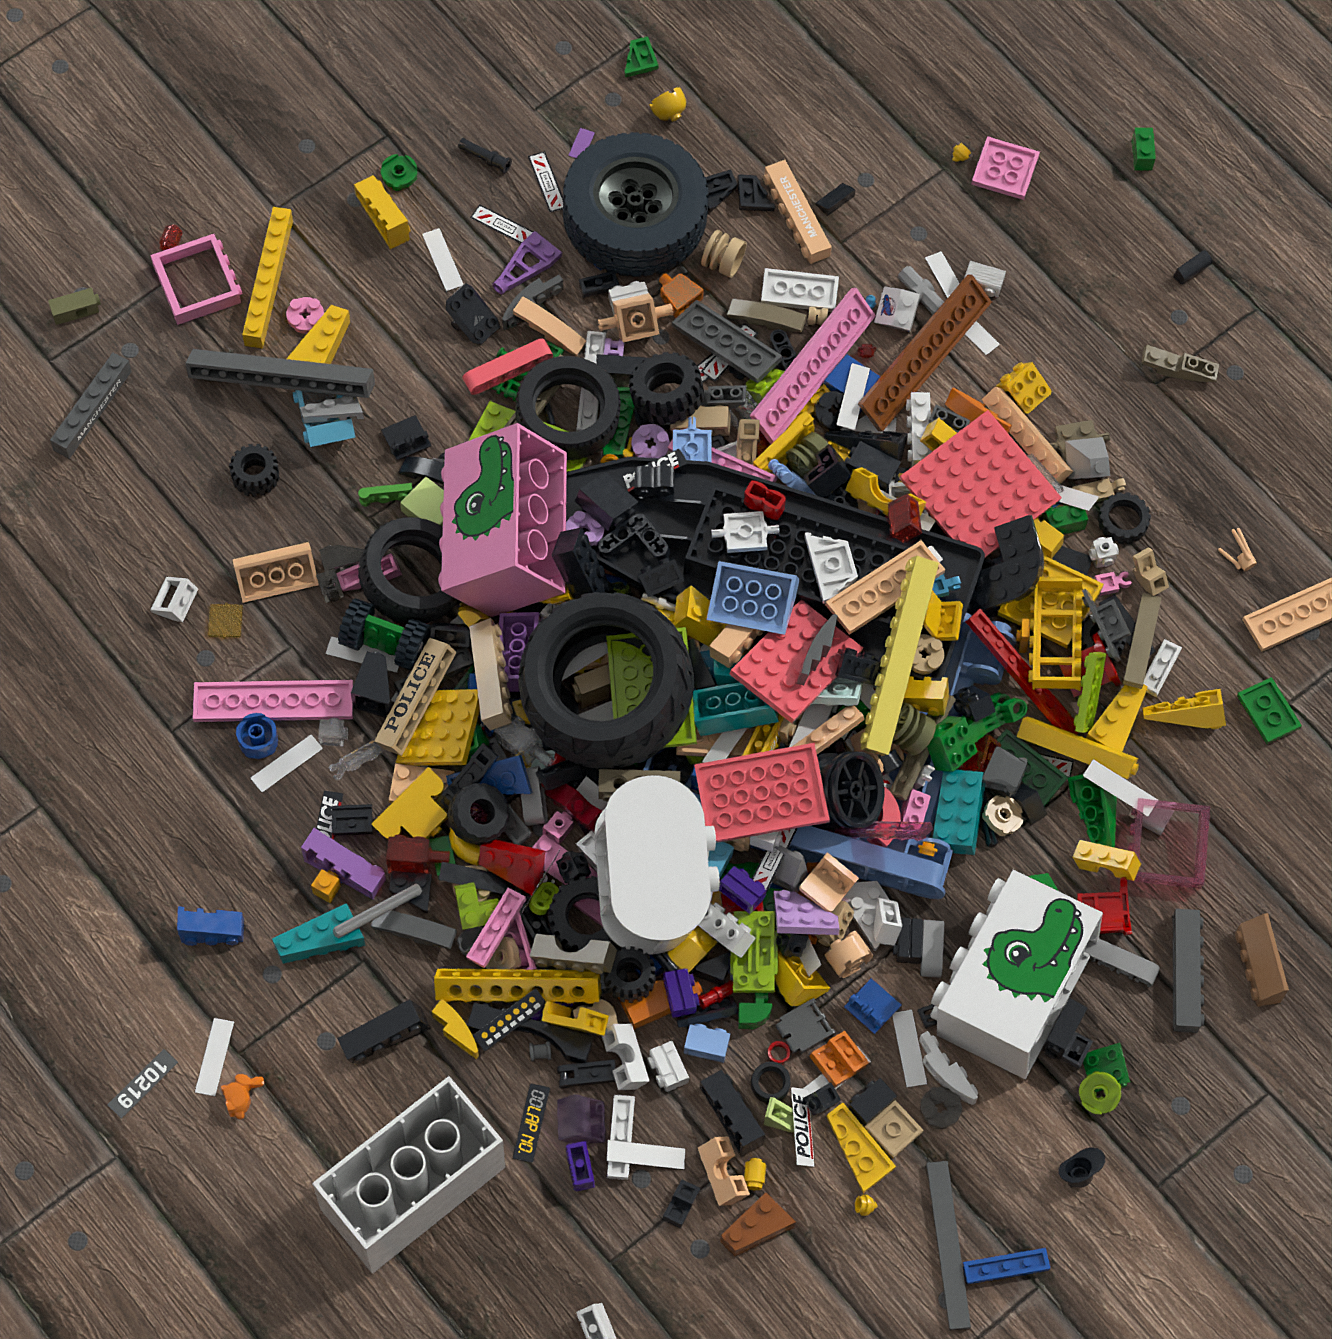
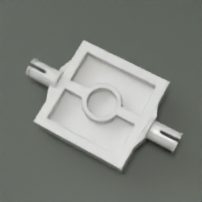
[711,511,779,553]

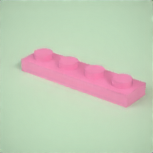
[466,888,526,968]

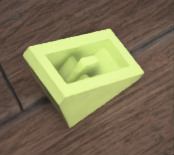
[764,1097,795,1133]

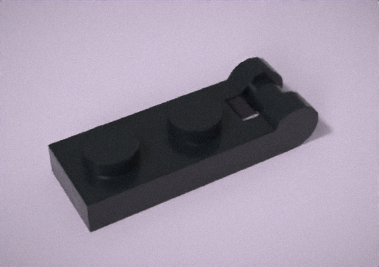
[557,1060,616,1089]

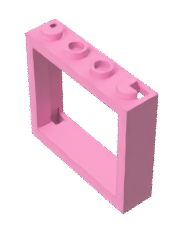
[150,234,242,325]

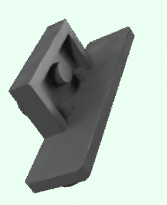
[1082,589,1131,662]

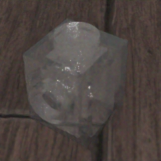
[318,718,348,746]

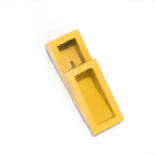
[432,999,479,1059]

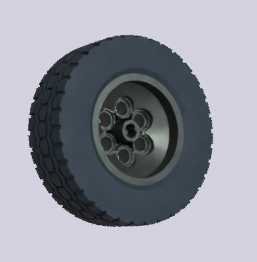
[563,132,708,276]

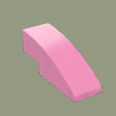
[336,553,402,591]

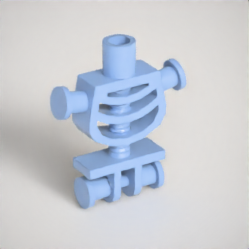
[768,459,817,496]

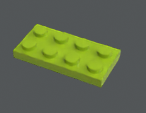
[1074,652,1107,733]

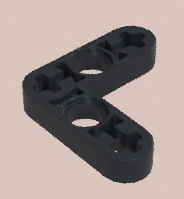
[598,514,670,560]

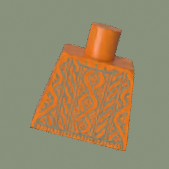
[659,273,704,318]

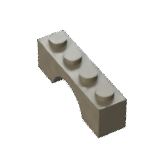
[530,934,617,974]

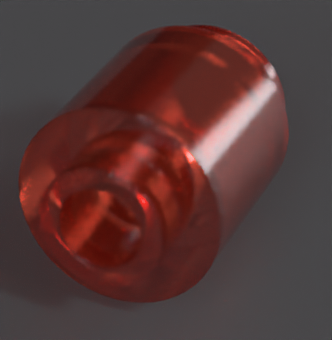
[159,224,183,251]

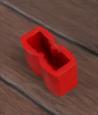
[744,481,786,520]

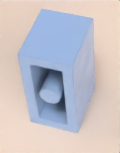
[684,1024,730,1063]

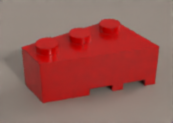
[479,840,545,895]

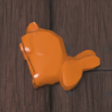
[221,1074,265,1120]

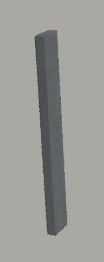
[926,1161,971,1331]

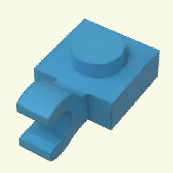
[932,575,961,598]

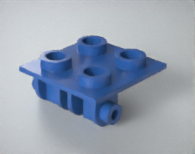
[844,978,902,1034]

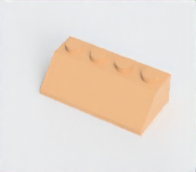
[232,542,319,603]

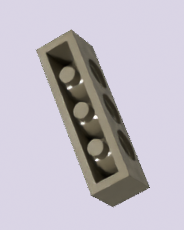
[598,769,680,802]

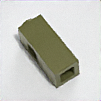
[48,288,101,325]

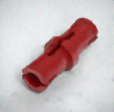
[698,980,733,1009]

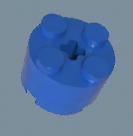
[236,713,278,759]

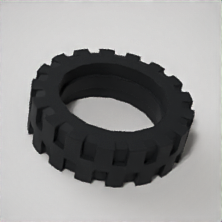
[1098,492,1151,544]

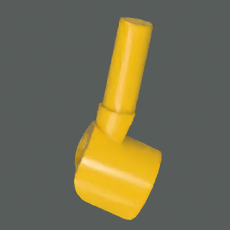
[622,437,635,458]

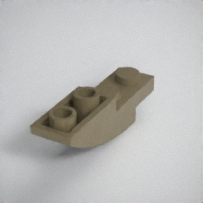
[1141,345,1219,382]

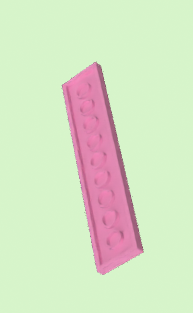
[750,288,876,444]

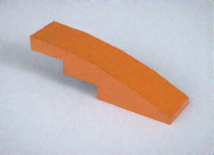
[945,387,1012,433]

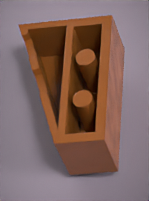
[720,1192,796,1256]

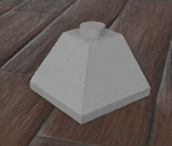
[1065,437,1110,479]

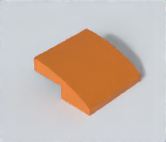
[809,1031,869,1088]

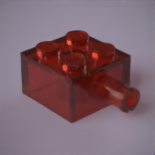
[386,835,450,874]

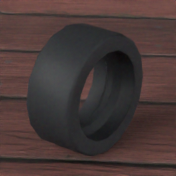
[751,1062,791,1103]

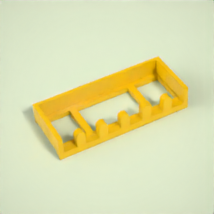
[1029,578,1082,691]

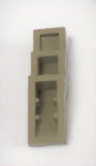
[727,299,807,332]

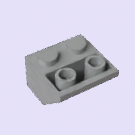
[772,845,809,893]

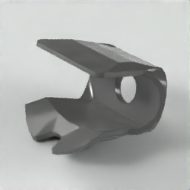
[983,747,1027,798]

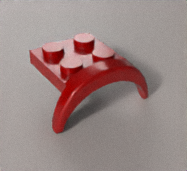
[1059,632,1122,697]
[1077,877,1132,936]

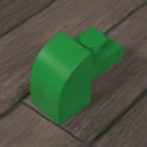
[738,993,772,1029]

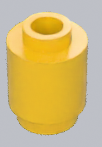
[744,1158,766,1191]

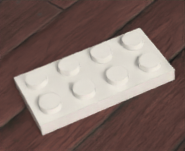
[761,268,839,312]

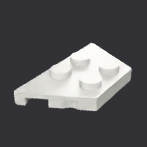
[804,532,858,604]
[841,881,889,951]

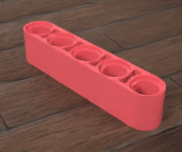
[462,339,553,395]

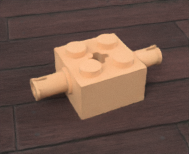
[598,293,673,342]

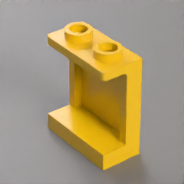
[542,1001,609,1036]

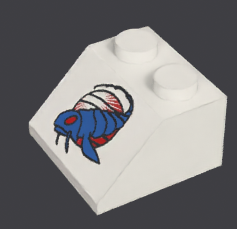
[874,287,920,332]

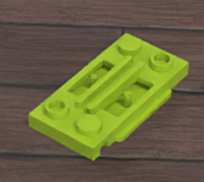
[730,911,778,993]

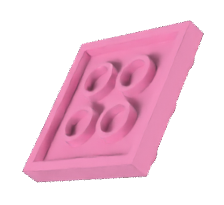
[971,137,1040,200]

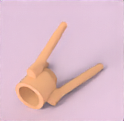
[1218,528,1257,572]

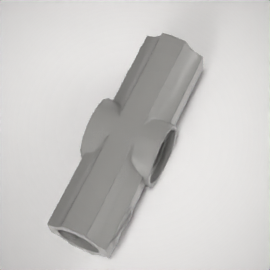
[898,266,944,315]

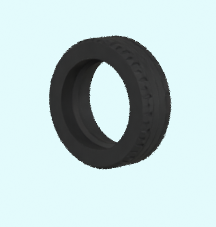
[516,356,621,460]
[358,517,458,624]

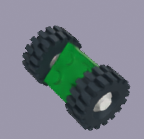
[338,598,431,671]

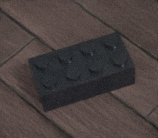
[551,527,612,599]

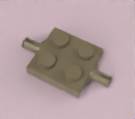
[1049,420,1110,463]

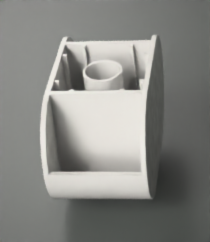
[594,776,719,954]

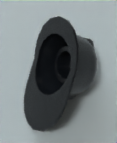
[1058,1147,1105,1188]

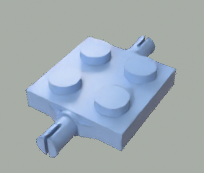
[673,417,711,462]

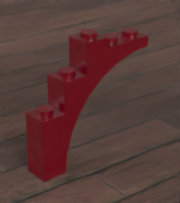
[544,784,602,833]

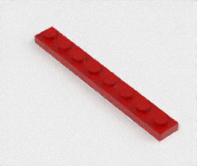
[965,609,1079,735]

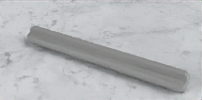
[333,884,422,938]

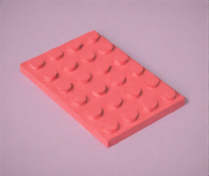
[729,600,863,723]
[694,743,830,843]

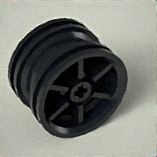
[811,751,885,830]

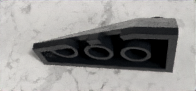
[824,430,907,461]

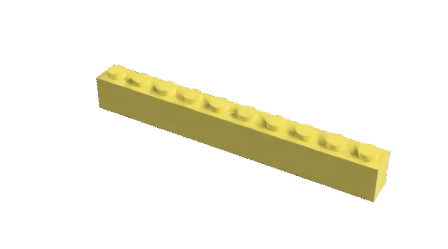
[860,556,939,756]

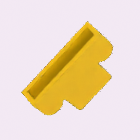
[372,767,448,844]

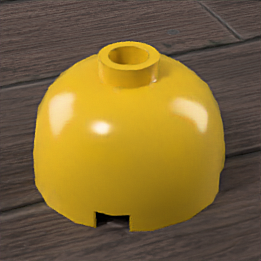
[649,87,686,122]

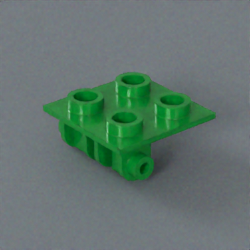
[1083,1043,1130,1092]

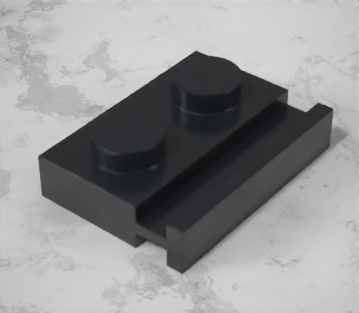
[332,804,373,836]

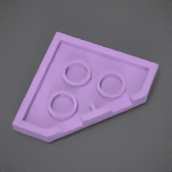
[773,890,839,935]

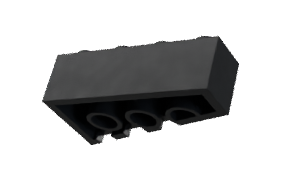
[337,999,431,1064]
[700,1069,765,1157]

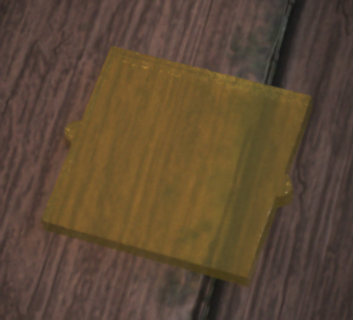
[208,603,243,639]

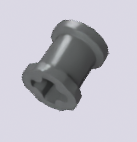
[529,1041,551,1062]

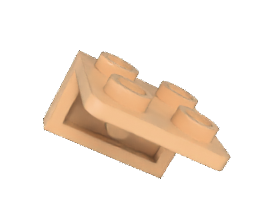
[799,852,859,912]

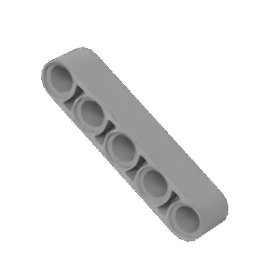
[1084,939,1160,987]

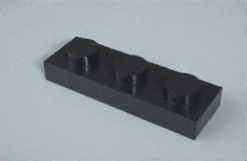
[674,996,738,1028]

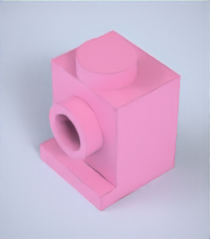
[543,811,573,845]

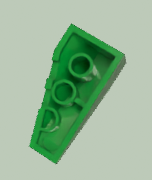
[1068,774,1117,848]

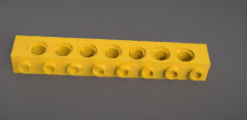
[434,969,602,1004]

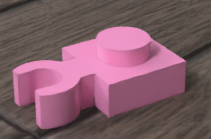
[1094,572,1131,596]

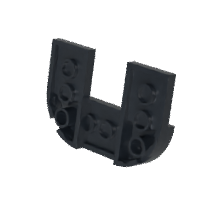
[967,515,1044,615]

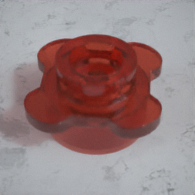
[857,344,877,358]

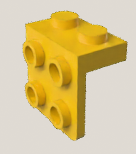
[995,362,1052,414]
[923,590,963,641]

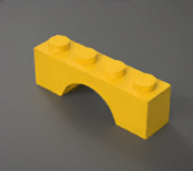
[845,467,926,525]

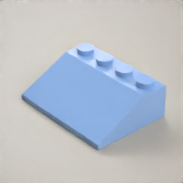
[707,561,799,635]

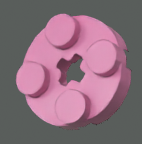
[286,297,324,334]

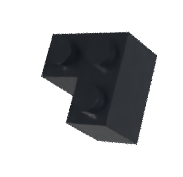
[803,444,851,498]

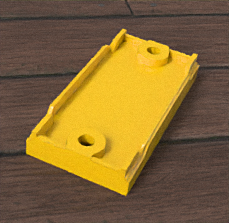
[753,411,815,475]

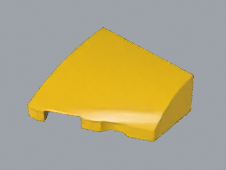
[458,602,494,627]

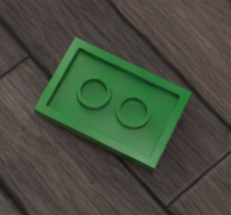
[1237,677,1302,744]

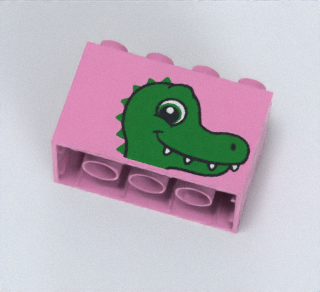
[438,423,567,617]

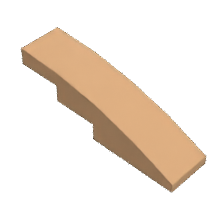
[513,297,586,357]

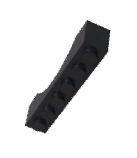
[467,1002,593,1063]

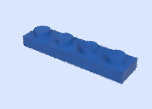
[962,1248,1051,1285]

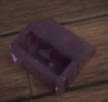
[557,1094,606,1144]

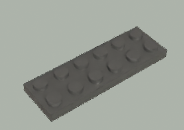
[672,300,782,383]

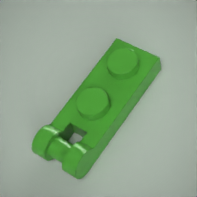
[358,483,412,507]

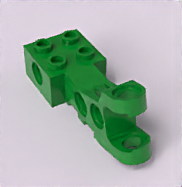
[927,692,1027,772]

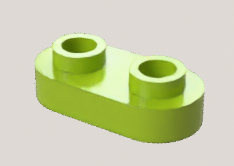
[529,882,559,915]

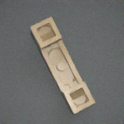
[736,419,760,465]

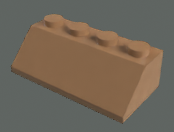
[1235,913,1289,1007]

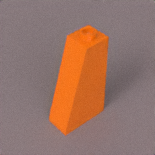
[618,980,703,1030]

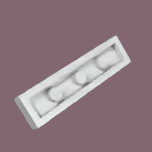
[607,1095,635,1180]

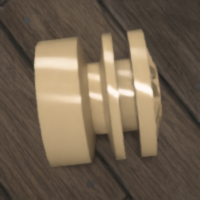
[701,230,747,278]

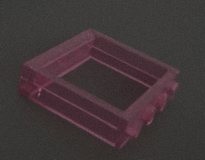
[1128,798,1210,889]

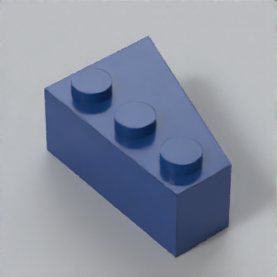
[177,906,244,946]

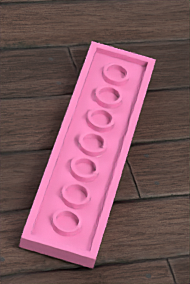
[193,680,353,722]

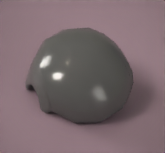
[457,926,483,956]

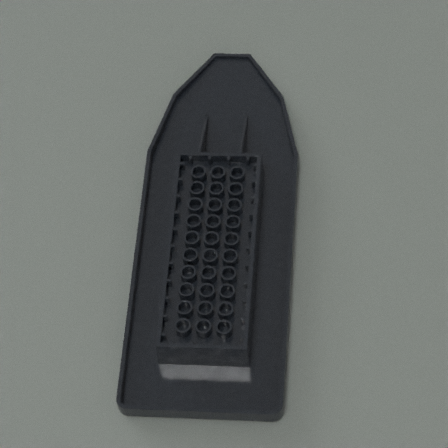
[566,457,985,681]

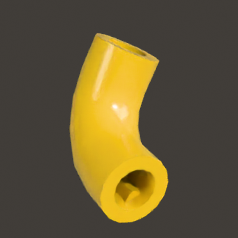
[449,827,480,866]

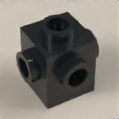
[556,851,592,883]
[776,933,809,957]

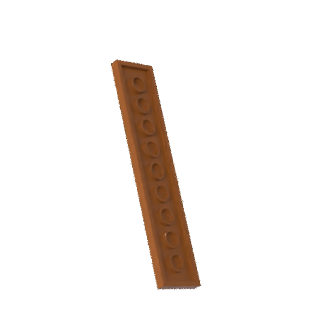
[858,274,992,432]

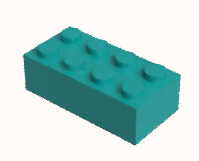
[693,682,779,736]
[933,770,986,855]

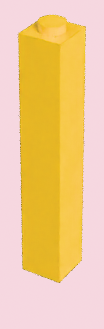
[1017,716,1139,779]

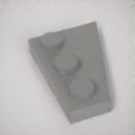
[300,395,364,423]

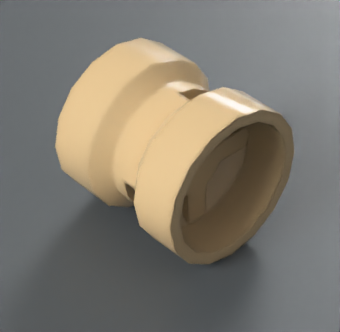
[808,307,828,327]

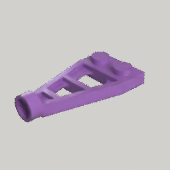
[492,231,562,295]

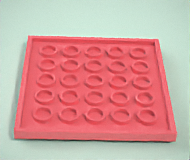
[899,410,1062,558]

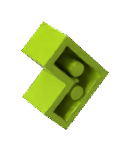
[454,882,499,929]

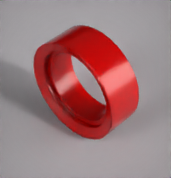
[767,1041,790,1065]

